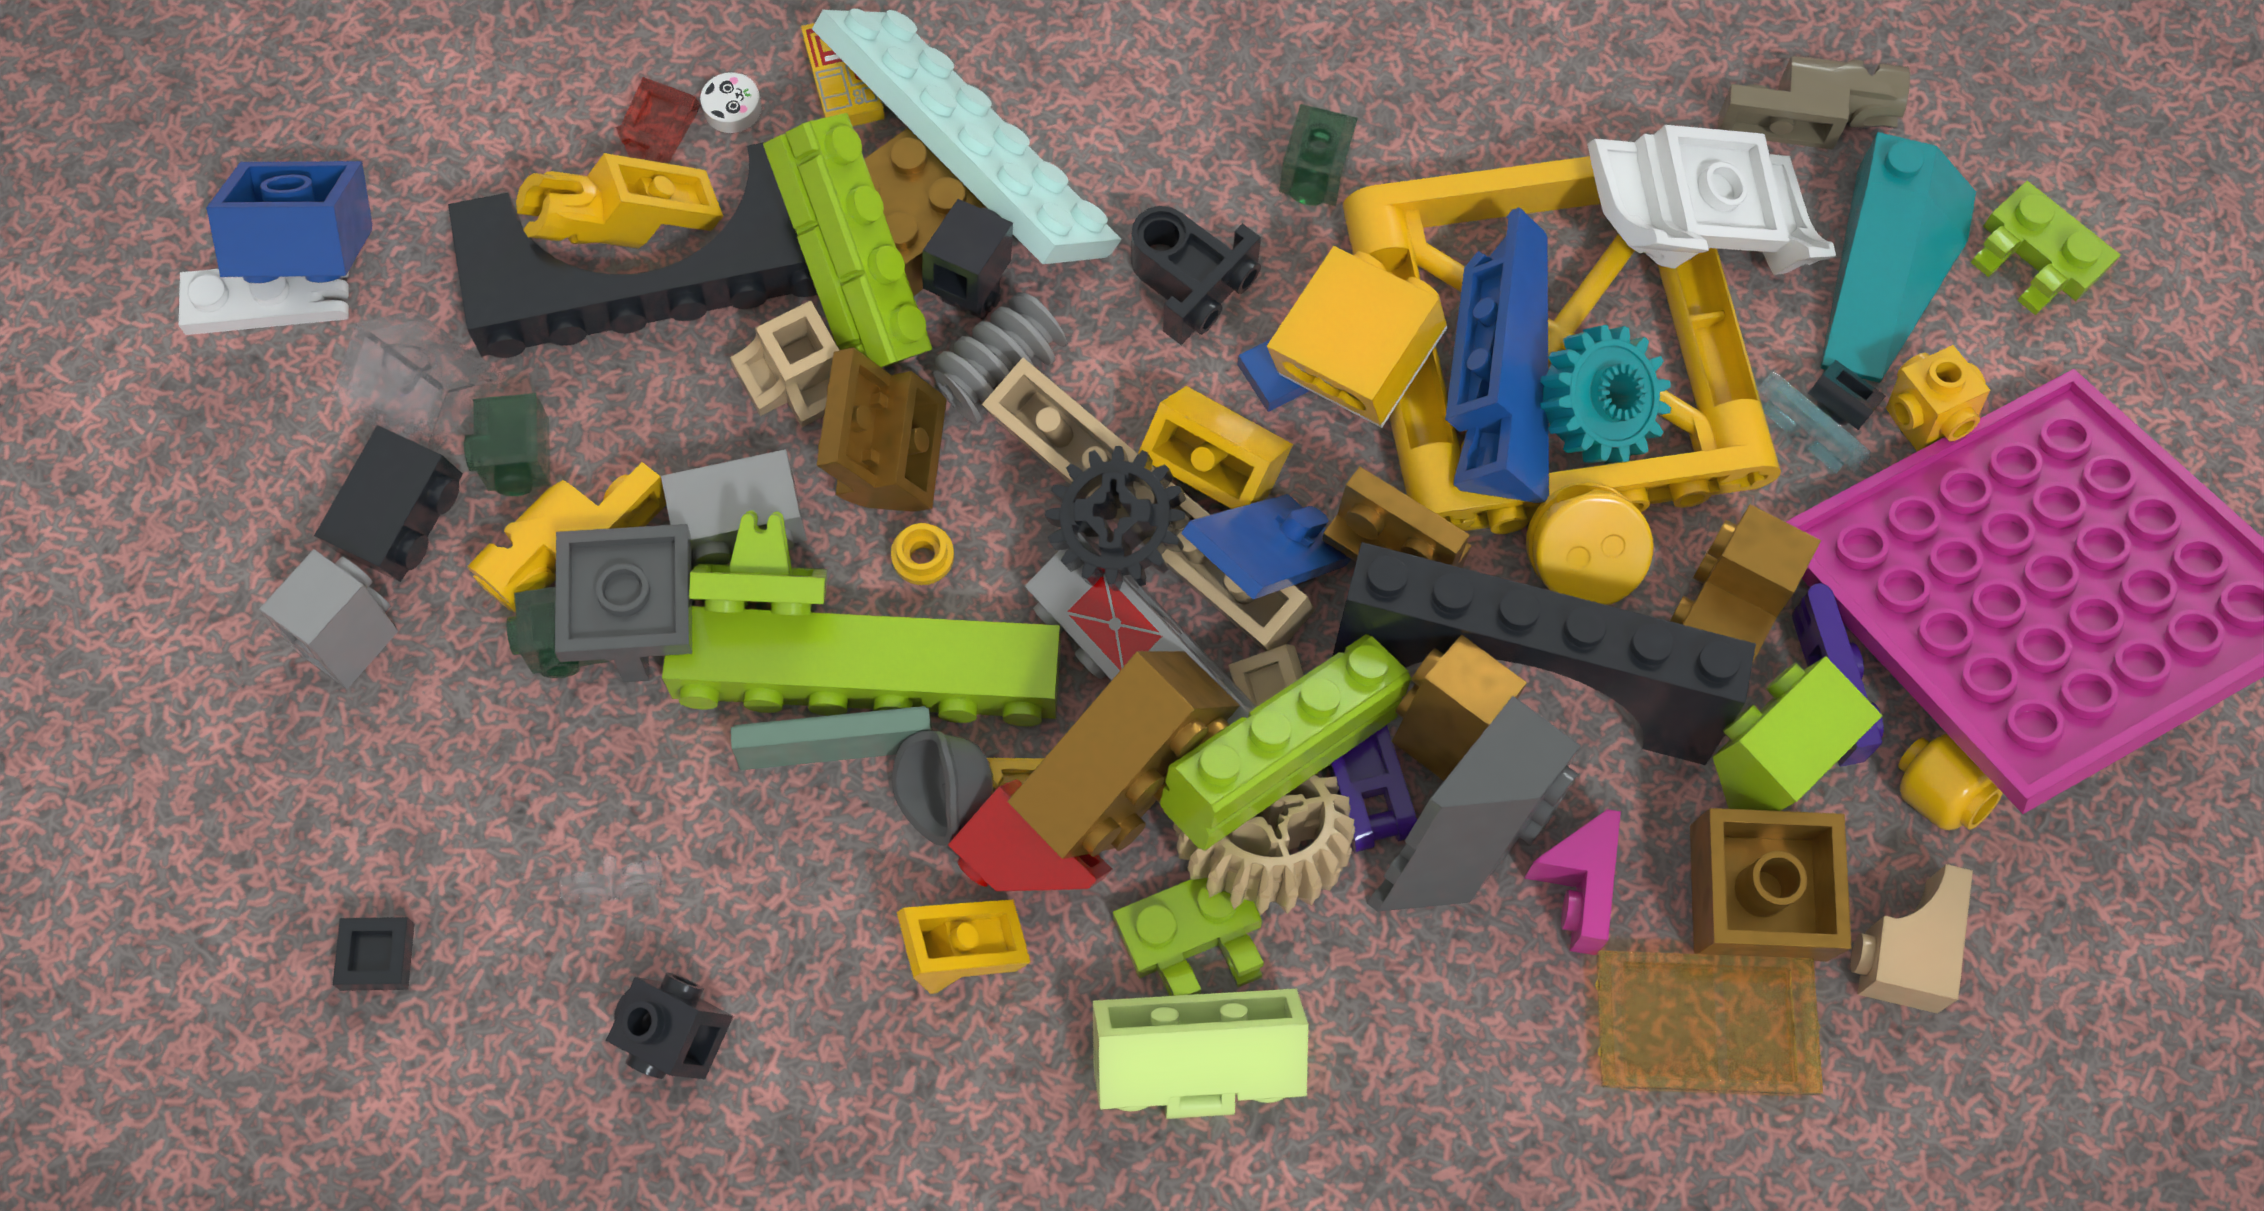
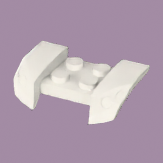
[1587,125,1836,275]

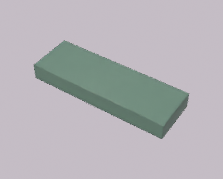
[731,706,933,770]

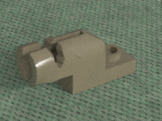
[1717,56,1910,150]

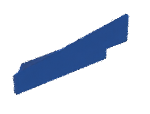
[1445,207,1549,503]

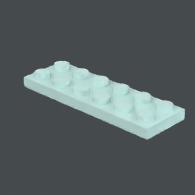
[812,8,1122,264]

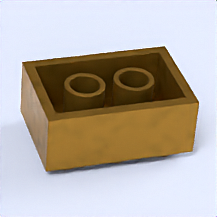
[1007,651,1240,859]

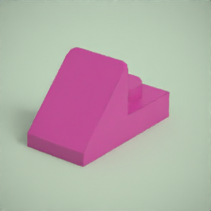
[1524,809,1621,955]

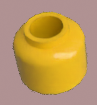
[1898,733,2003,830]

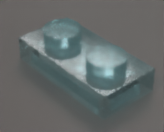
[1757,370,1872,474]

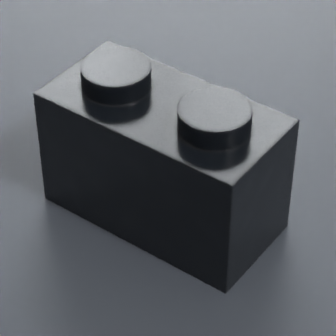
[314,425,463,582]

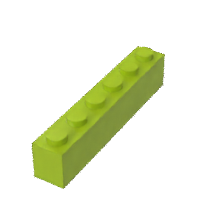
[662,606,1061,726]

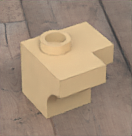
[730,300,839,427]

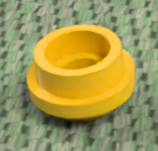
[891,523,954,585]

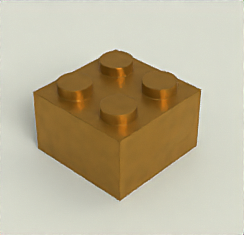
[864,128,988,296]
[1690,808,1852,962]

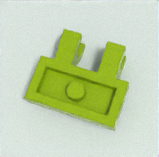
[1970,180,2121,316]
[1113,878,1264,996]

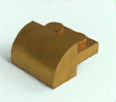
[816,347,947,512]
[1322,466,1471,568]

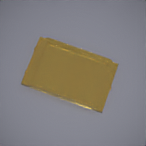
[1595,950,1823,1096]

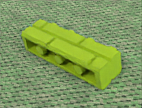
[763,113,933,368]
[1160,634,1412,851]

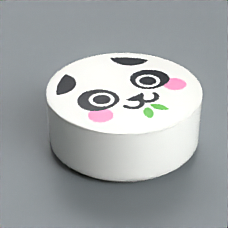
[700,73,762,133]

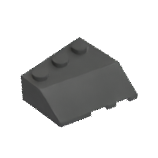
[1367,696,1581,912]

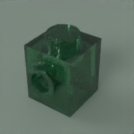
[1279,104,1358,206]
[464,393,551,496]
[506,587,609,678]

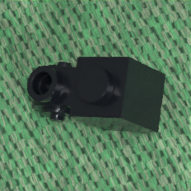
[922,199,1013,319]

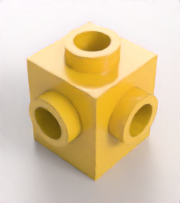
[1886,345,1990,451]

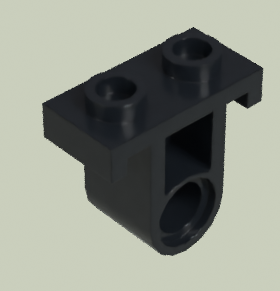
[1131,206,1261,345]

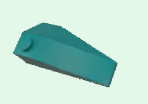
[1820,132,1976,383]

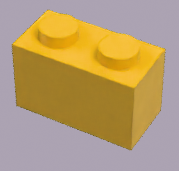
[1138,386,1293,509]

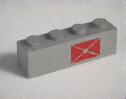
[1025,533,1256,724]

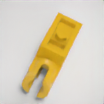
[516,153,724,249]
[467,462,666,613]

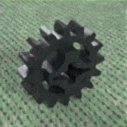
[1045,446,1190,591]

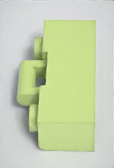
[1093,988,1308,1119]

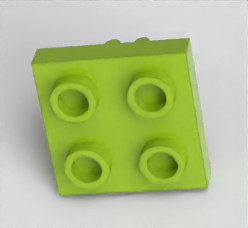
[689,510,827,615]

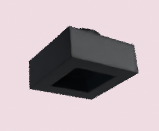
[1808,360,1886,430]
[333,917,415,991]

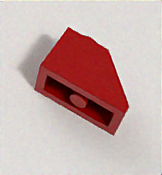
[948,779,1113,891]

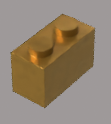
[1391,635,1527,781]

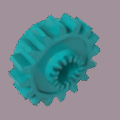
[1540,325,1671,464]

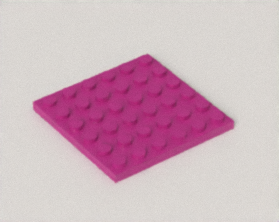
[1785,369,2264,814]

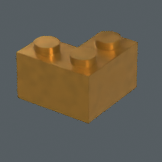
[1669,504,1821,662]

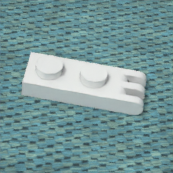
[178,269,349,335]

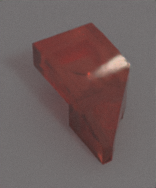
[616,77,701,164]

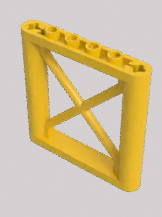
[1342,156,1781,534]

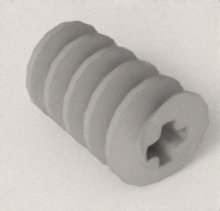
[933,292,1068,425]

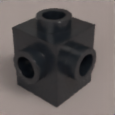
[606,973,734,1080]

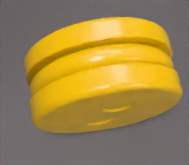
[1526,482,1653,605]

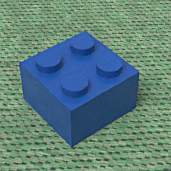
[206,161,373,283]

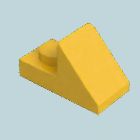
[896,899,1031,994]

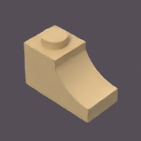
[1850,864,1973,1013]

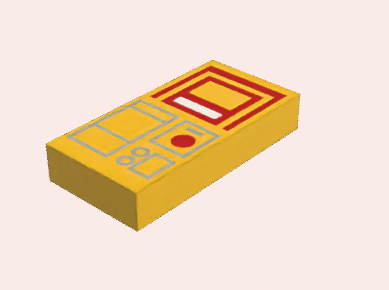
[801,23,885,127]

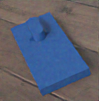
[1181,494,1352,600]

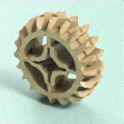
[1173,771,1355,916]

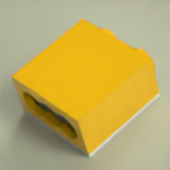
[1267,246,1448,428]

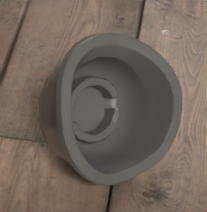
[892,730,994,846]

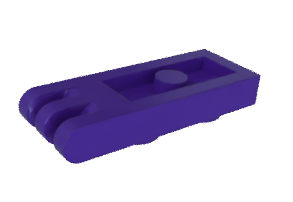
[1792,583,1884,767]

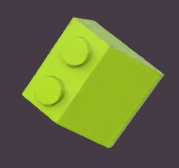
[1713,656,1883,811]

